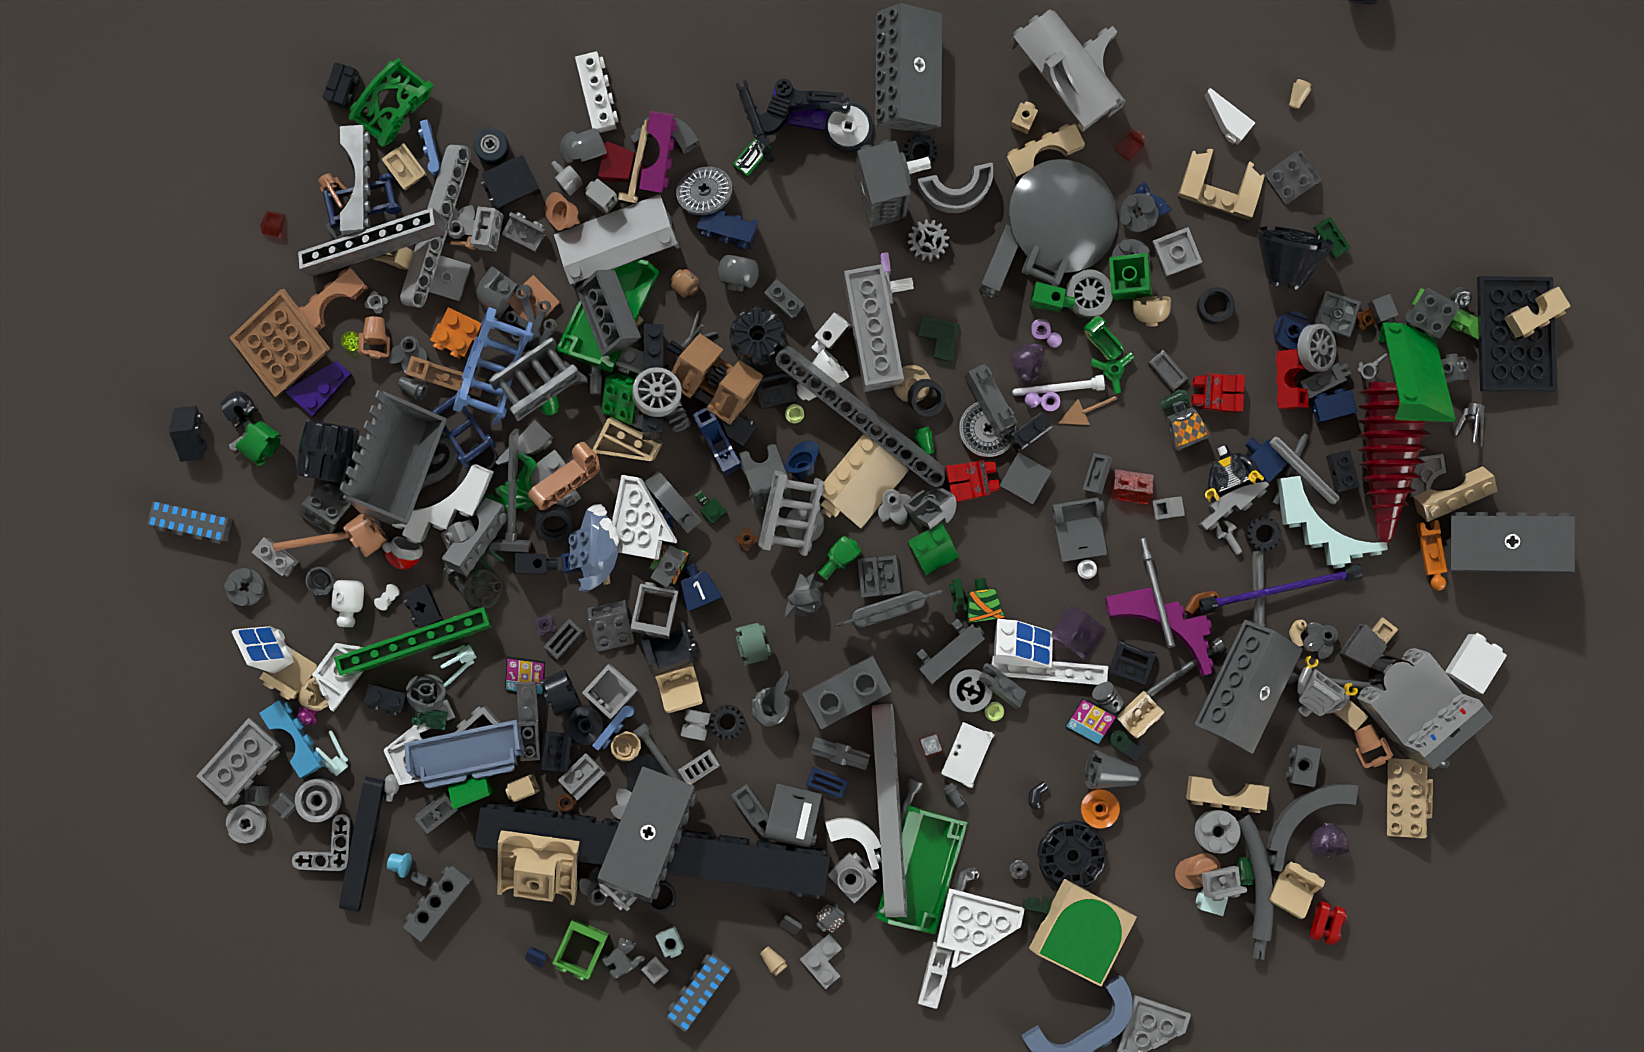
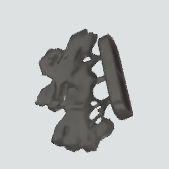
[834,590,943,628]

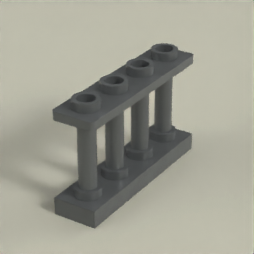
[489,337,581,421]

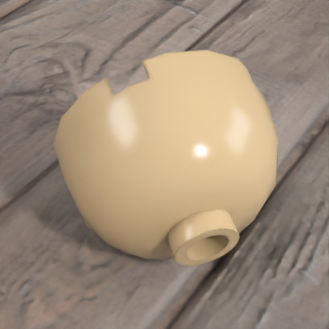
[1132,296,1171,326]

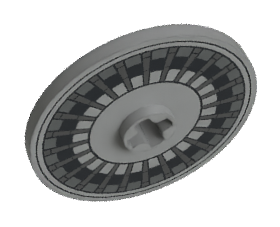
[959,402,1016,457]

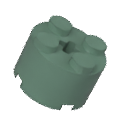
[735,622,771,666]

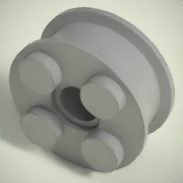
[295,778,341,822]
[1195,810,1240,853]

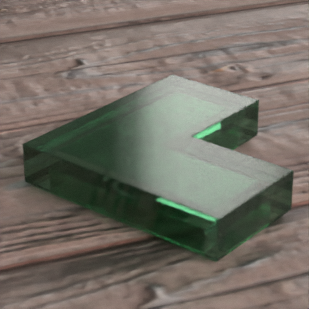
[918,317,959,362]

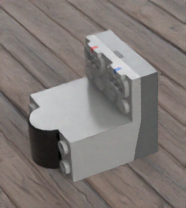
[1357,648,1493,769]

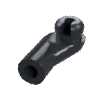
[1028,781,1049,810]

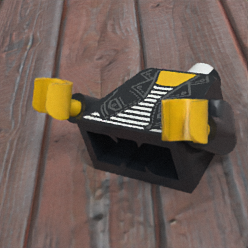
[1205,445,1264,502]

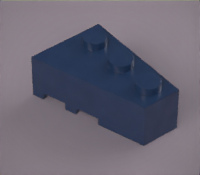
[697,210,759,250]

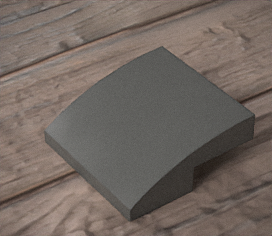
[857,555,902,597]

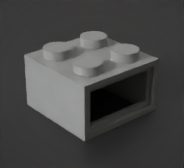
[582,664,638,719]

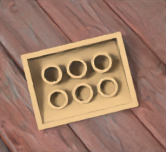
[821,434,909,528]

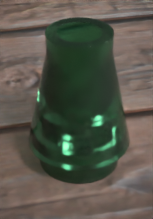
[1160,389,1190,411]

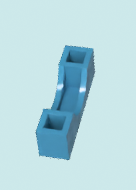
[259,700,324,778]

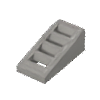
[678,749,720,784]

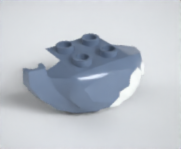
[569,504,619,592]

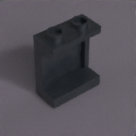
[481,154,541,211]
[640,622,698,676]

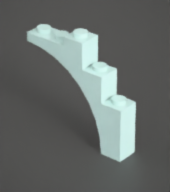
[1277,476,1388,568]

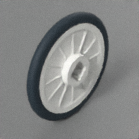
[824,102,873,151]

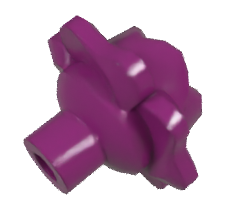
[298,706,318,725]

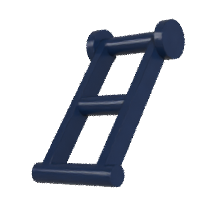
[323,173,402,228]
[431,394,497,468]

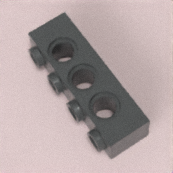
[403,864,473,942]

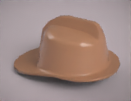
[545,192,580,231]
[1175,853,1221,889]

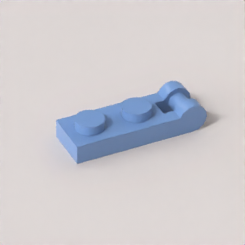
[418,120,441,176]
[592,705,635,750]

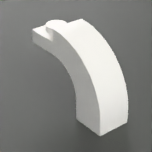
[825,818,882,870]

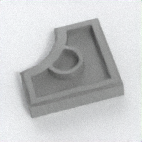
[1409,454,1446,497]

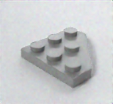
[1117,994,1191,1052]

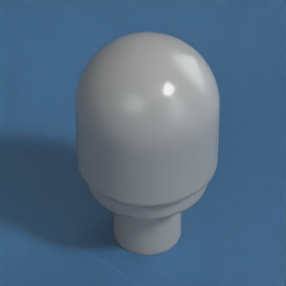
[383,774,400,802]

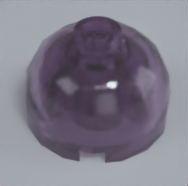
[1011,343,1045,382]
[1310,823,1349,856]

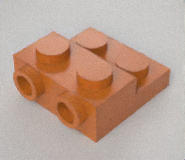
[430,307,481,359]

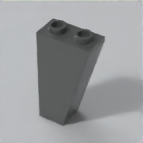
[979,224,1019,298]

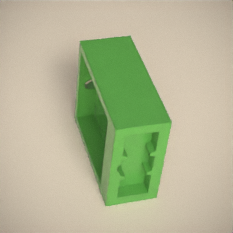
[553,918,609,980]

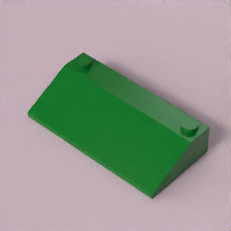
[556,259,659,373]
[1378,322,1456,422]
[876,805,968,934]

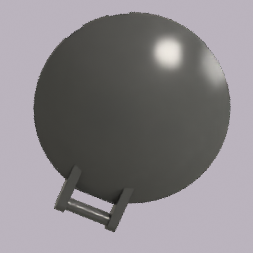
[1008,159,1118,287]

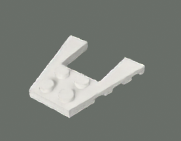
[383,700,455,785]

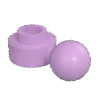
[1031,319,1062,348]
[1025,392,1060,411]

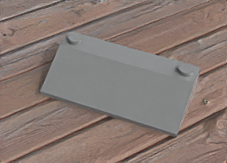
[554,194,680,288]

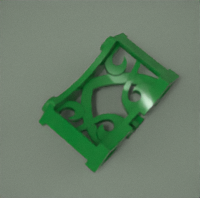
[348,58,434,147]

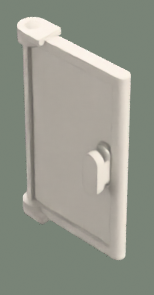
[941,722,994,788]

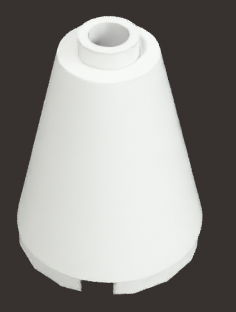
[796,349,849,401]

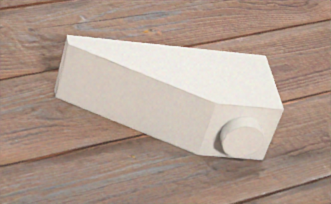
[1204,88,1255,145]

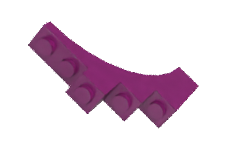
[1104,587,1214,677]

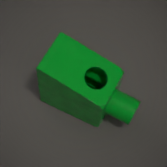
[1029,282,1075,312]

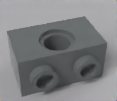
[1286,744,1321,787]

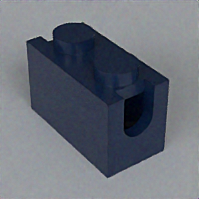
[1310,388,1358,424]

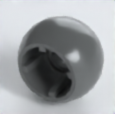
[717,255,759,292]

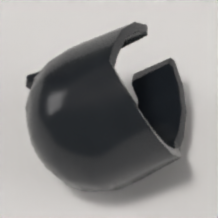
[220,391,259,428]

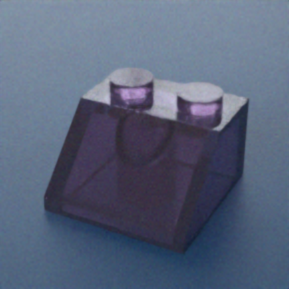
[1050,605,1106,660]

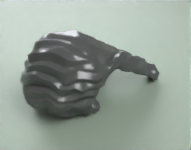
[751,671,790,727]

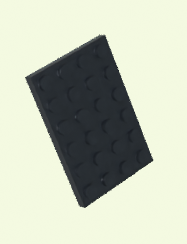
[1477,276,1557,391]

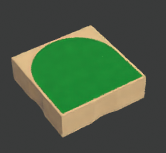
[1029,879,1137,986]

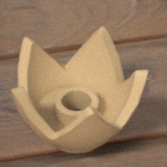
[298,677,329,711]

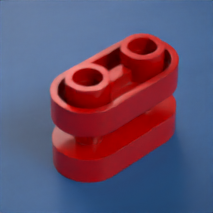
[1310,901,1347,945]

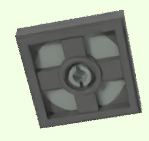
[1314,290,1361,339]

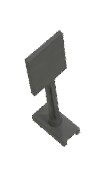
[490,429,532,552]

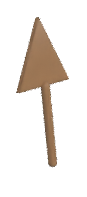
[1058,396,1117,425]

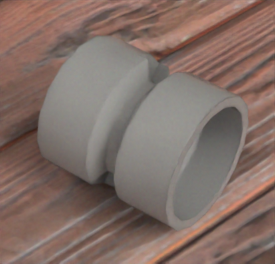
[681,709,710,740]

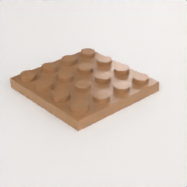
[229,289,330,397]

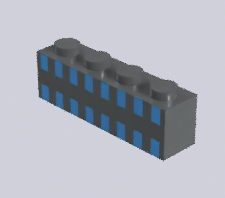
[147,502,233,544]
[666,951,732,1032]

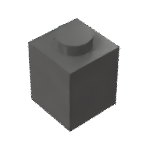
[1368,294,1399,324]

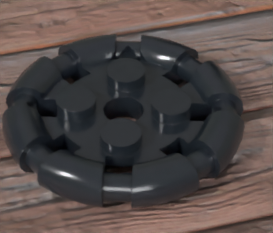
[1037,820,1107,888]

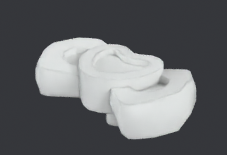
[374,584,400,611]

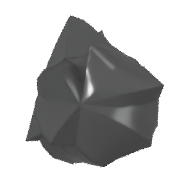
[785,569,823,618]

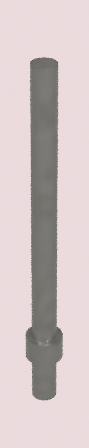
[1139,538,1175,648]

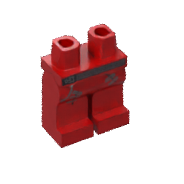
[1191,373,1245,413]
[946,460,1000,502]

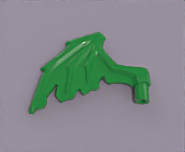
[483,451,537,511]

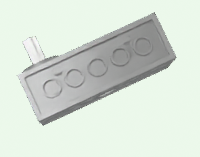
[844,264,914,392]

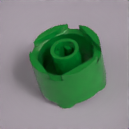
[235,421,282,466]

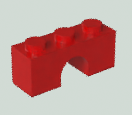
[1276,349,1309,410]

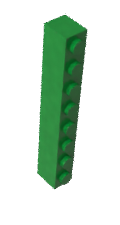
[334,607,492,678]

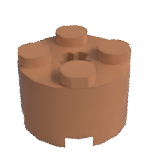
[343,514,388,557]

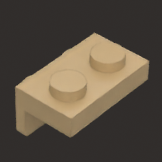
[1117,691,1164,738]

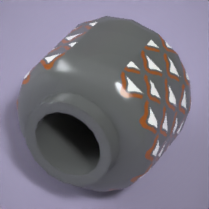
[816,903,845,932]

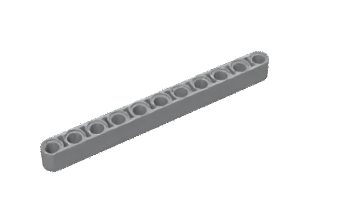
[872,704,907,918]

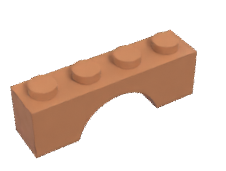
[299,268,369,332]

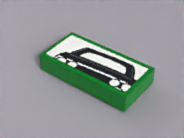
[733,138,772,177]

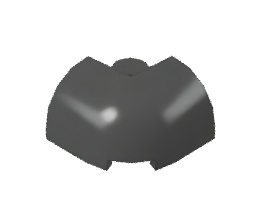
[559,128,607,163]
[476,266,519,319]
[903,487,957,529]

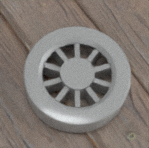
[1065,270,1113,318]
[1298,324,1336,373]
[632,367,682,417]

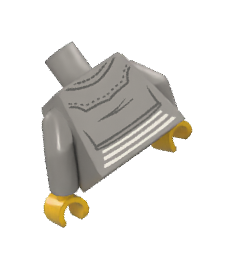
[1297,656,1358,717]

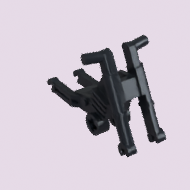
[736,79,851,162]

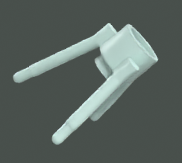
[432,644,477,687]
[316,731,348,776]

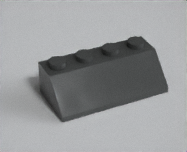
[576,270,641,357]

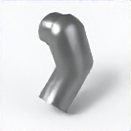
[955,867,980,892]

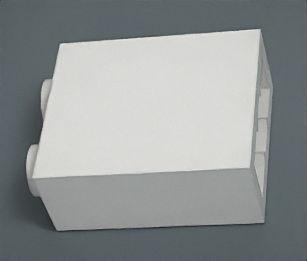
[1445,633,1507,694]

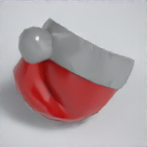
[382,536,423,570]

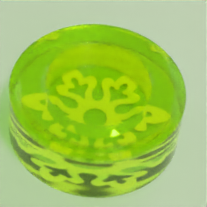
[341,331,359,351]

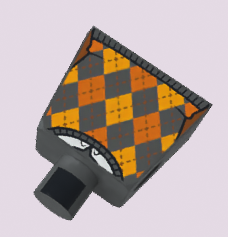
[1167,401,1211,450]

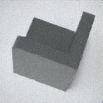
[272,791,296,820]

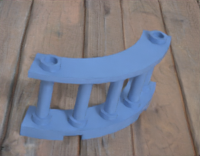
[453,307,534,425]

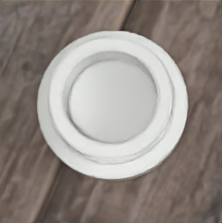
[1077,560,1097,579]

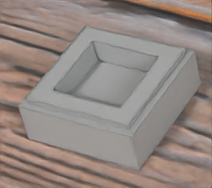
[641,956,669,984]

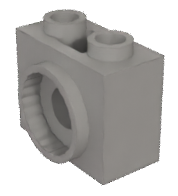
[828,851,877,903]

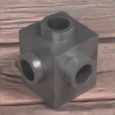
[1441,354,1469,383]

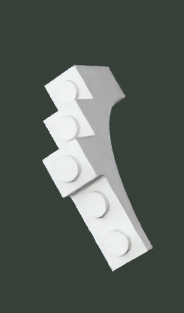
[392,464,494,544]

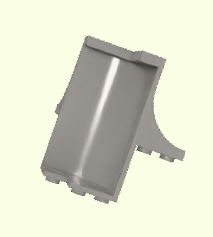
[1010,9,1125,132]

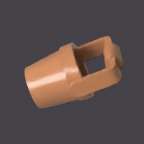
[358,317,390,359]
[1354,724,1393,768]

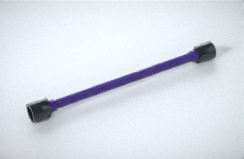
[1199,564,1363,614]

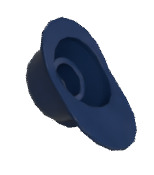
[784,441,819,482]

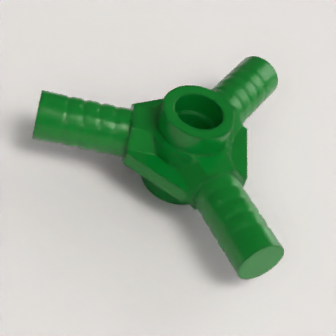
[1090,352,1134,394]

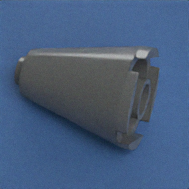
[1085,750,1141,789]

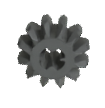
[663,401,691,432]

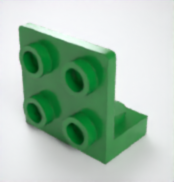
[602,372,643,425]

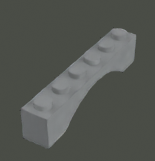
[340,125,371,237]

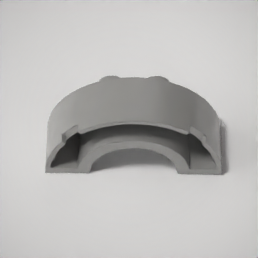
[917,163,993,213]

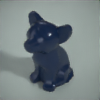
[1132,182,1172,217]

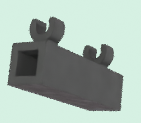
[964,364,1017,436]
[916,619,985,684]

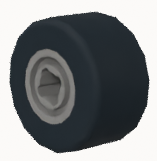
[473,128,509,165]

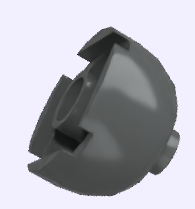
[406,674,446,713]

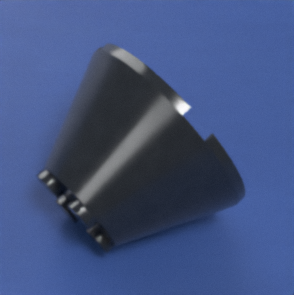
[1257,226,1334,290]

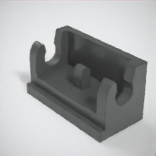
[415,791,458,834]

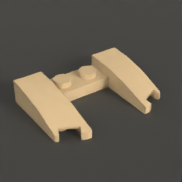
[1178,149,1265,220]

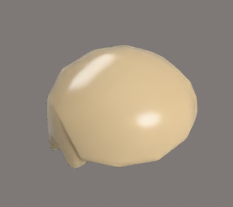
[611,731,641,762]

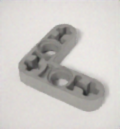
[292,814,352,871]

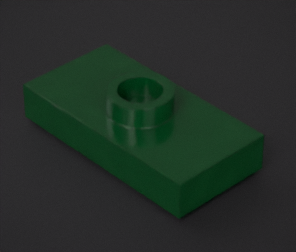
[1313,217,1351,259]

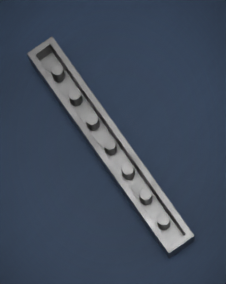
[298,208,446,278]

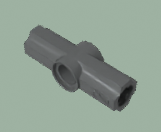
[810,737,870,770]

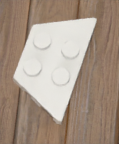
[312,643,364,712]

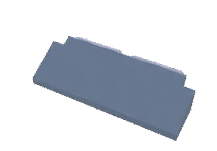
[404,720,525,789]

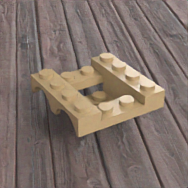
[497,831,579,905]

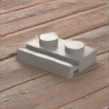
[558,753,606,800]

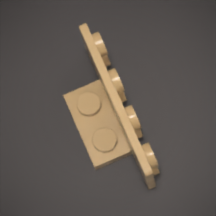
[1387,758,1433,838]

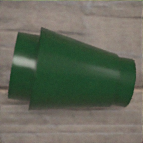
[1237,857,1255,886]

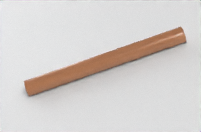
[272,531,352,551]

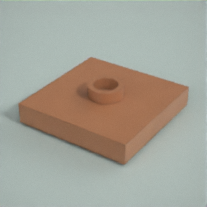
[508,275,560,320]

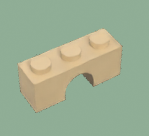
[1504,287,1570,338]

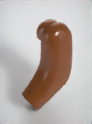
[1184,591,1220,615]

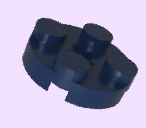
[1273,312,1311,350]

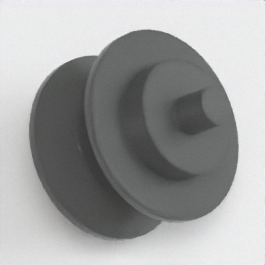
[1450,287,1472,308]

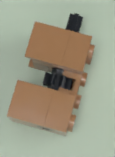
[666,334,764,425]

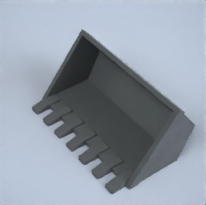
[340,390,447,525]

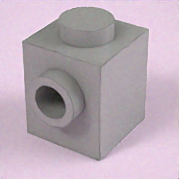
[1153,497,1185,520]

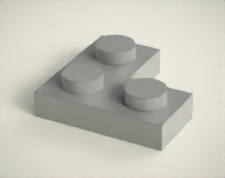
[800,933,842,989]

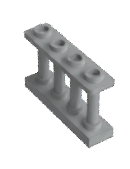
[758,470,825,556]

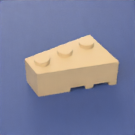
[593,417,663,461]

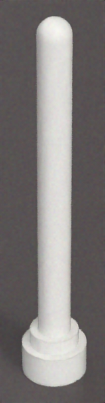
[1012,375,1105,396]

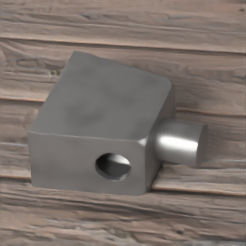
[1339,624,1390,668]

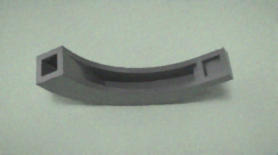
[1266,784,1359,872]

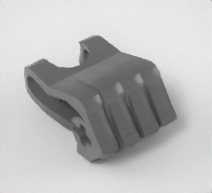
[739,444,792,511]

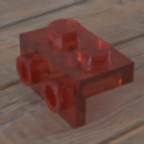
[1111,469,1153,504]

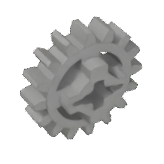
[908,219,949,262]

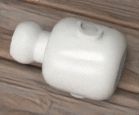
[332,580,364,627]

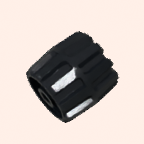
[729,306,787,367]
[297,420,359,483]

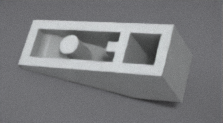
[495,420,554,466]
[518,450,566,488]

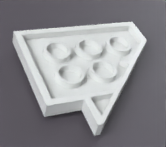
[612,475,677,560]
[936,889,1025,968]

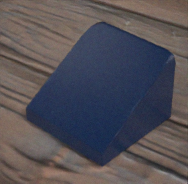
[525,947,548,967]

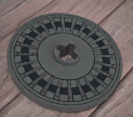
[676,167,733,215]

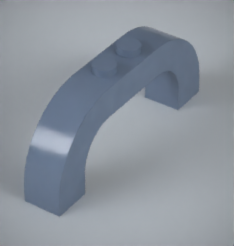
[1021,974,1133,1052]

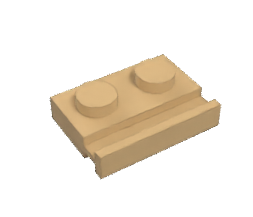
[382,143,427,190]

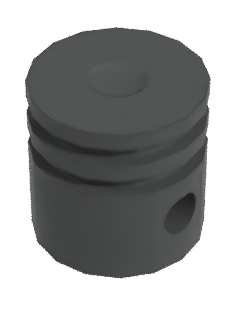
[1092,682,1124,713]

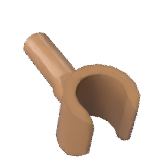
[450,236,476,250]

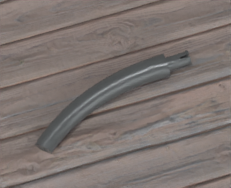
[1237,813,1274,960]

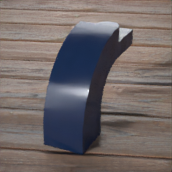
[692,407,742,476]

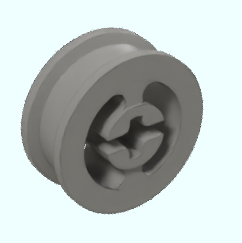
[949,669,992,712]

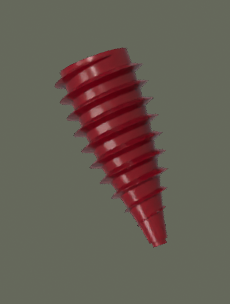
[1357,382,1431,543]

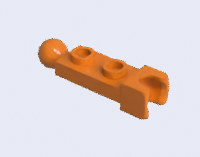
[1416,520,1447,591]

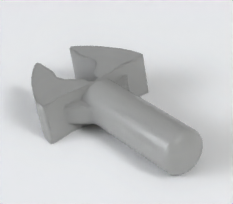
[1216,520,1242,555]

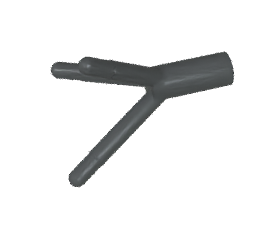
[681,311,717,349]

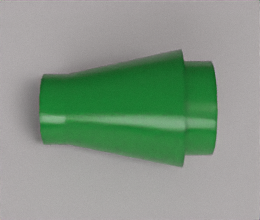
[914,426,934,454]

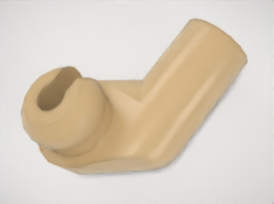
[1289,620,1307,647]

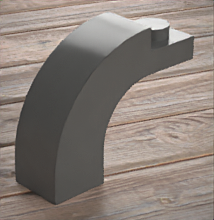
[630,118,700,154]
[644,470,702,533]

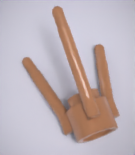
[318,173,352,208]

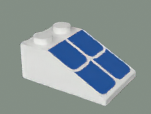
[993,619,1053,668]
[232,626,294,674]

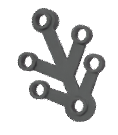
[506,285,557,357]

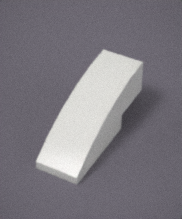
[918,942,952,1009]

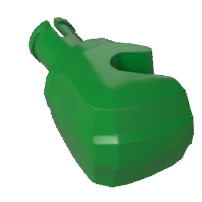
[818,536,862,580]

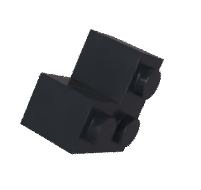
[169,405,207,462]

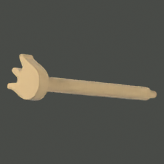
[618,120,649,203]

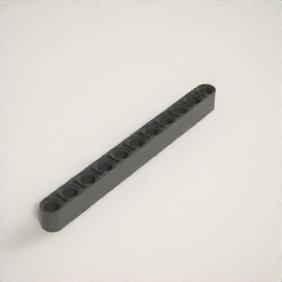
[776,346,946,487]

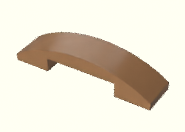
[406,356,486,397]

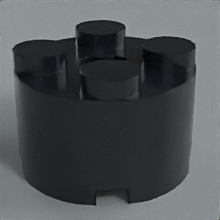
[539,670,580,716]

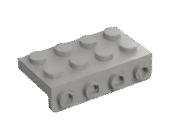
[196,718,281,805]

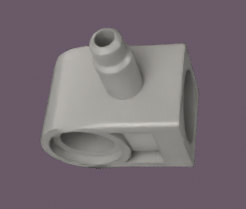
[551,161,583,196]

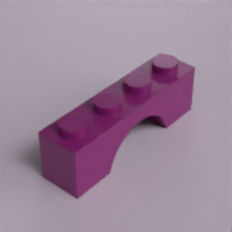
[639,111,677,193]

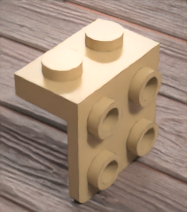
[260,647,317,700]
[655,663,702,713]
[1270,862,1325,919]

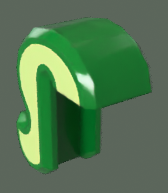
[1084,316,1124,361]

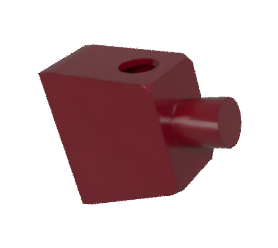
[598,141,645,183]

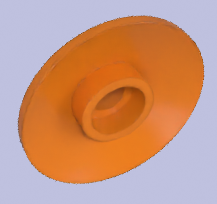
[1081,789,1120,828]

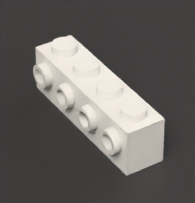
[575,51,619,133]

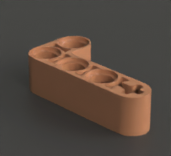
[528,442,600,510]

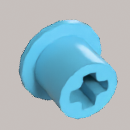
[387,853,412,878]

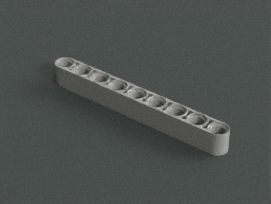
[400,145,471,308]

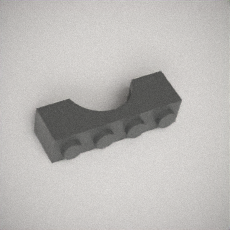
[442,498,508,576]

